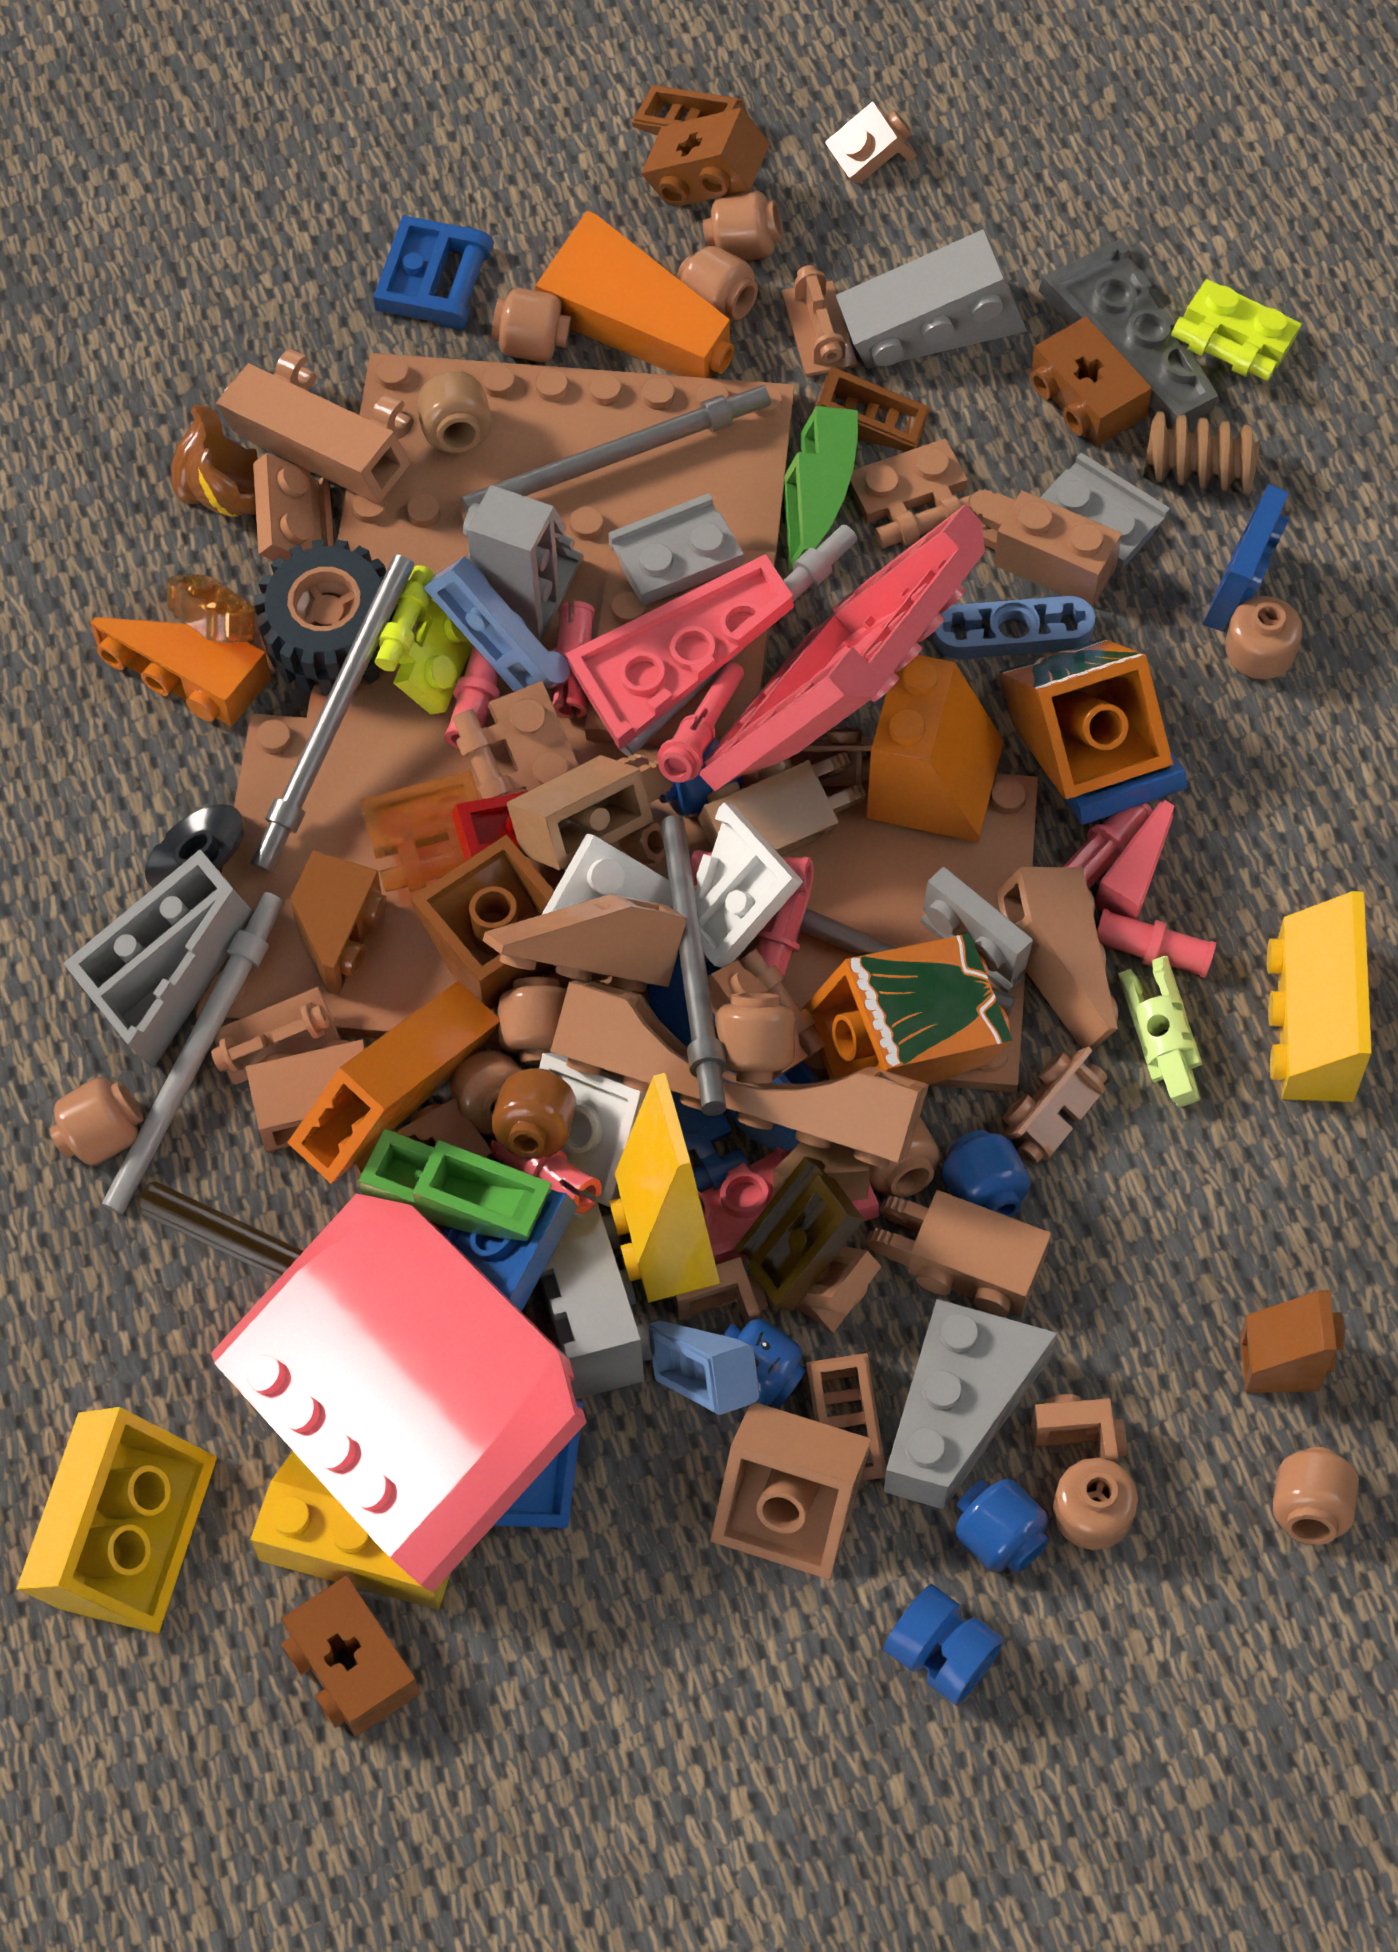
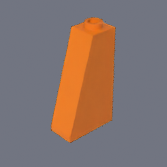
[535,211,734,378]
[287,981,500,1184]

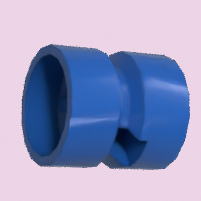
[883,1583,1005,1706]

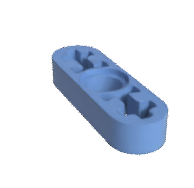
[933,596,1095,659]

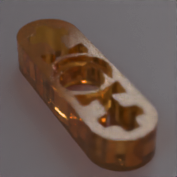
[167,574,255,643]

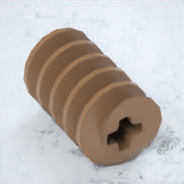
[1143,411,1260,496]

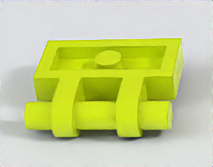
[1171,279,1302,381]
[375,565,473,715]

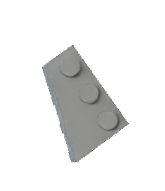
[836,229,1027,369]
[463,484,584,643]
[63,850,254,1068]
[539,1196,652,1400]
[884,1299,1057,1509]

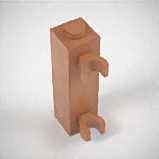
[216,349,414,504]

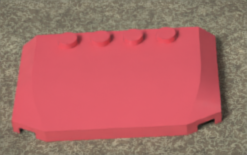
[699,504,986,791]
[211,1193,586,1592]

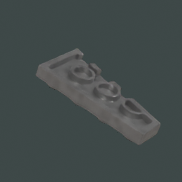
[1038,238,1218,428]

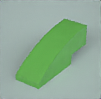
[783,406,858,575]
[358,1129,552,1241]

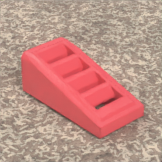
[1094,800,1175,920]

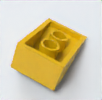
[609,1073,720,1303]

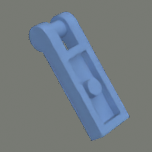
[423,556,570,692]

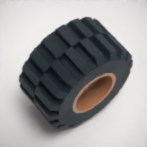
[254,539,398,695]

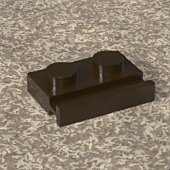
[735,1156,864,1311]

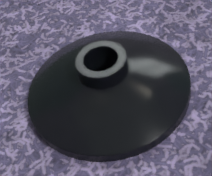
[145,804,245,888]

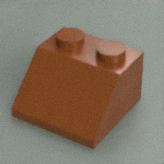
[410,835,556,1010]

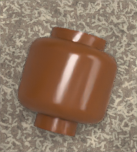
[492,1068,576,1158]

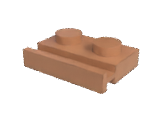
[253,453,334,561]

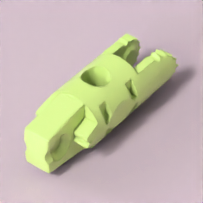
[1118,956,1202,1107]

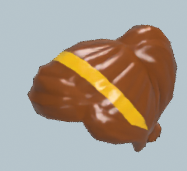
[171,405,258,517]

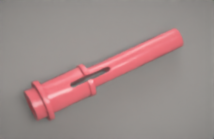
[657,662,744,783]

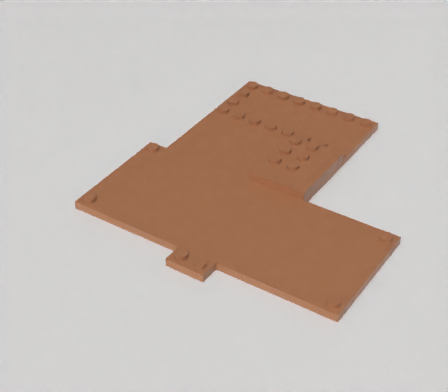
[196,353,1038,1093]

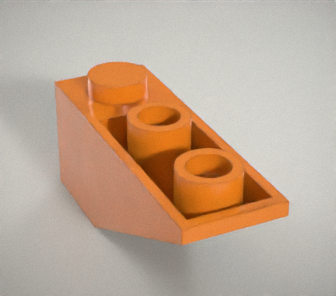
[90,617,272,727]

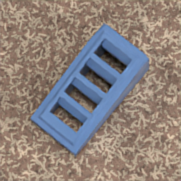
[648,1320,759,1415]

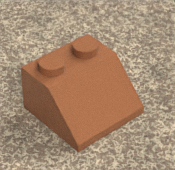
[710,1402,872,1580]

